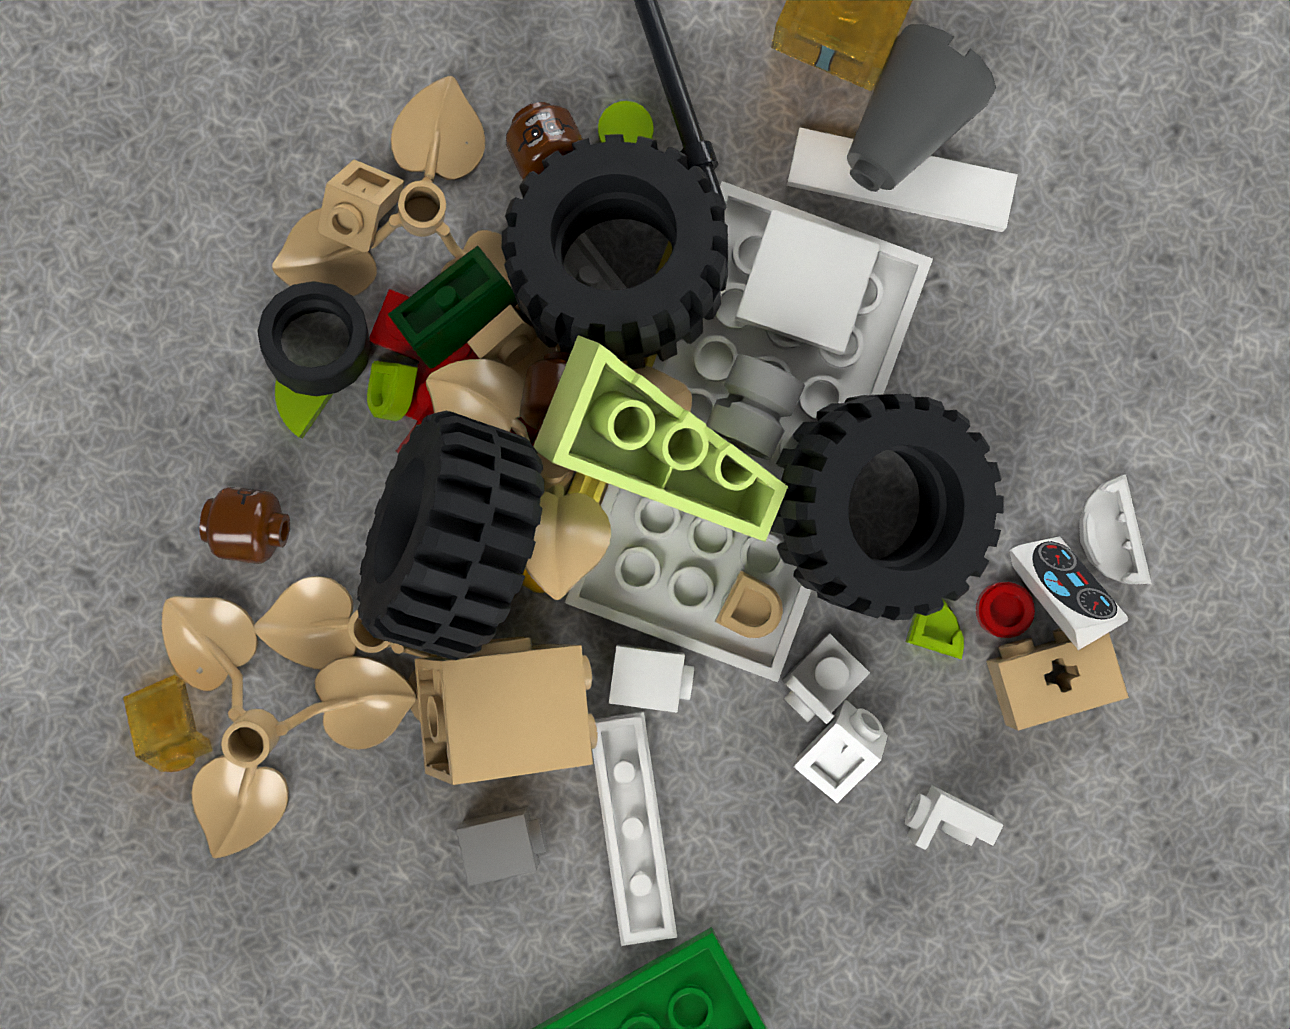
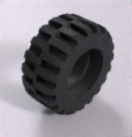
[501,134,728,370]
[771,394,1004,620]
[357,410,544,660]

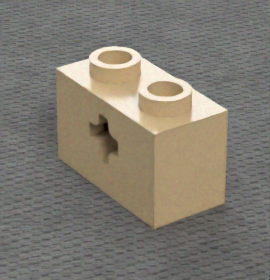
[986,628,1129,731]

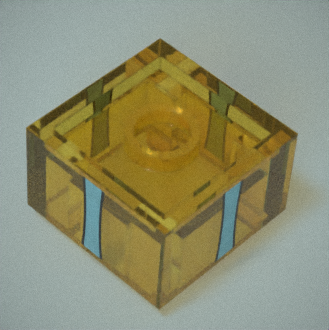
[771,0,913,92]

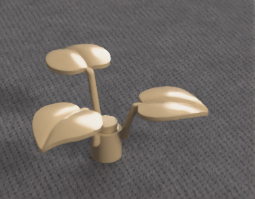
[272,76,520,310]
[426,359,692,600]
[253,576,437,721]
[162,596,417,858]

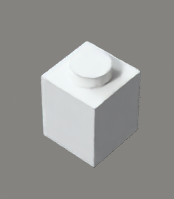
[609,643,694,713]

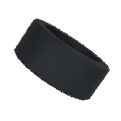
[257,281,371,397]

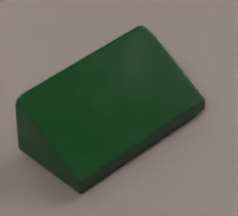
[388,245,517,369]

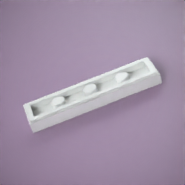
[786,128,1018,232]
[592,711,677,946]

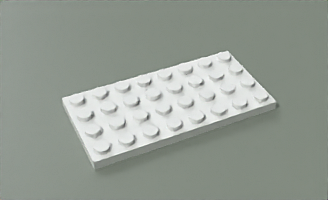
[565,181,933,682]

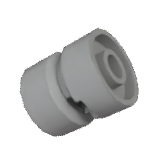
[706,355,805,460]

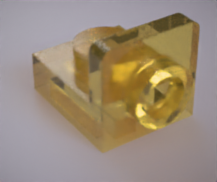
[123,674,212,772]

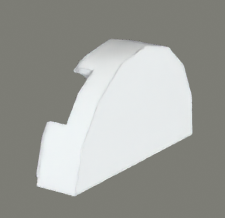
[1079,474,1152,584]

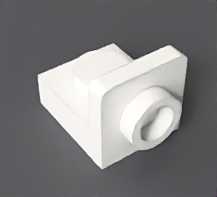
[781,633,870,724]
[794,700,888,803]
[905,785,1003,850]

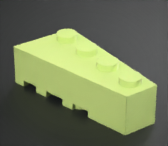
[533,335,788,542]

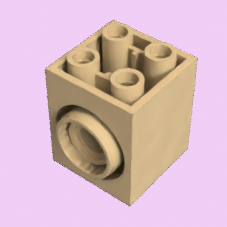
[415,637,598,785]

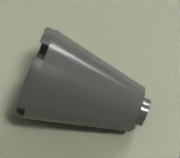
[847,24,996,192]

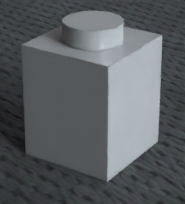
[456,806,547,887]

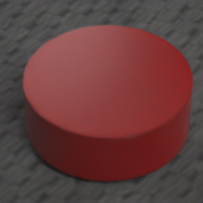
[976,582,1035,638]

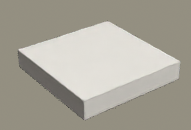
[735,209,880,355]

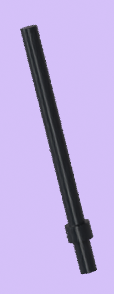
[634,0,727,210]

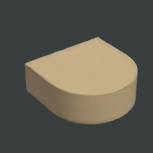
[715,571,783,638]

